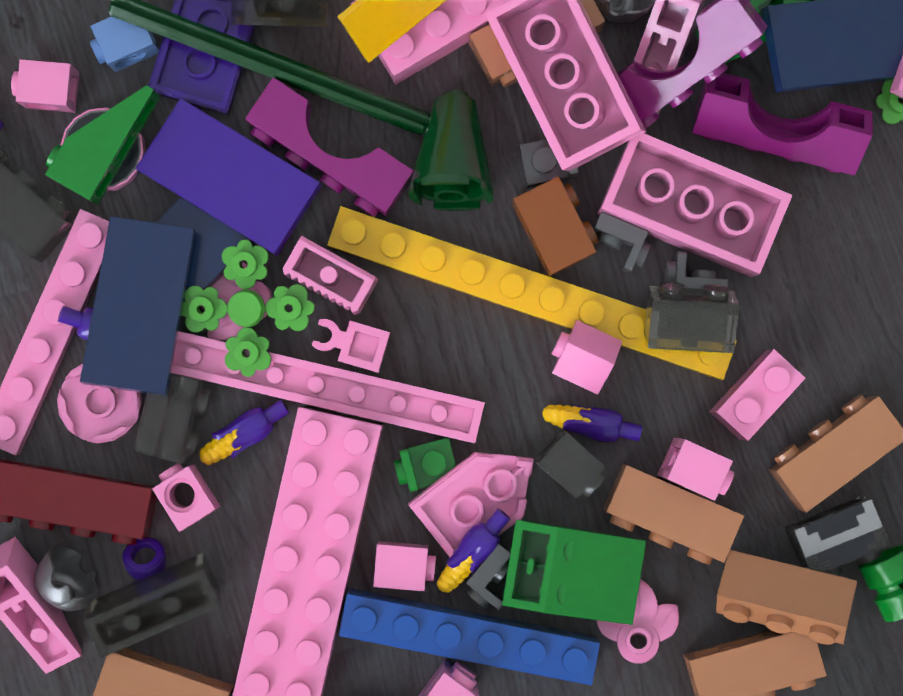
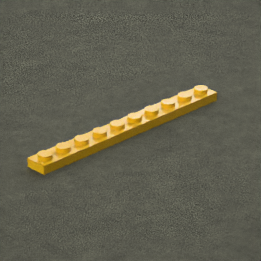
[327,206,737,380]

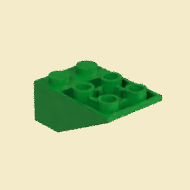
[502,519,646,625]

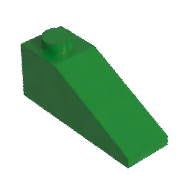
[45,85,161,205]

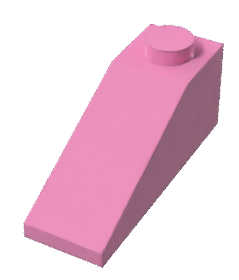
[634,0,705,115]
[0,537,82,674]

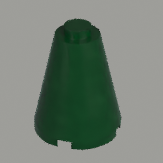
[409,90,494,211]

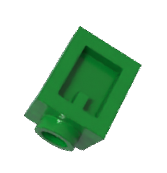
[394,437,456,492]

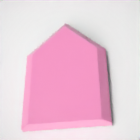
[408,452,534,557]

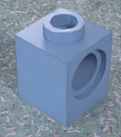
[90,16,159,72]

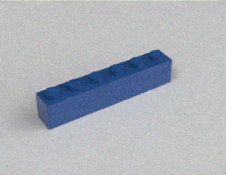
[339,588,600,685]

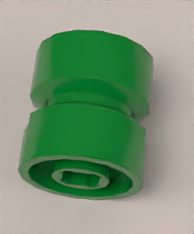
[858,544,903,622]

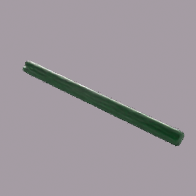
[109,0,430,135]

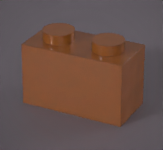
[512,176,599,277]

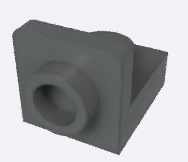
[519,139,584,187]
[593,212,651,273]
[664,251,728,299]
[465,542,511,610]

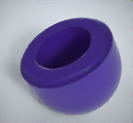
[122,537,166,582]

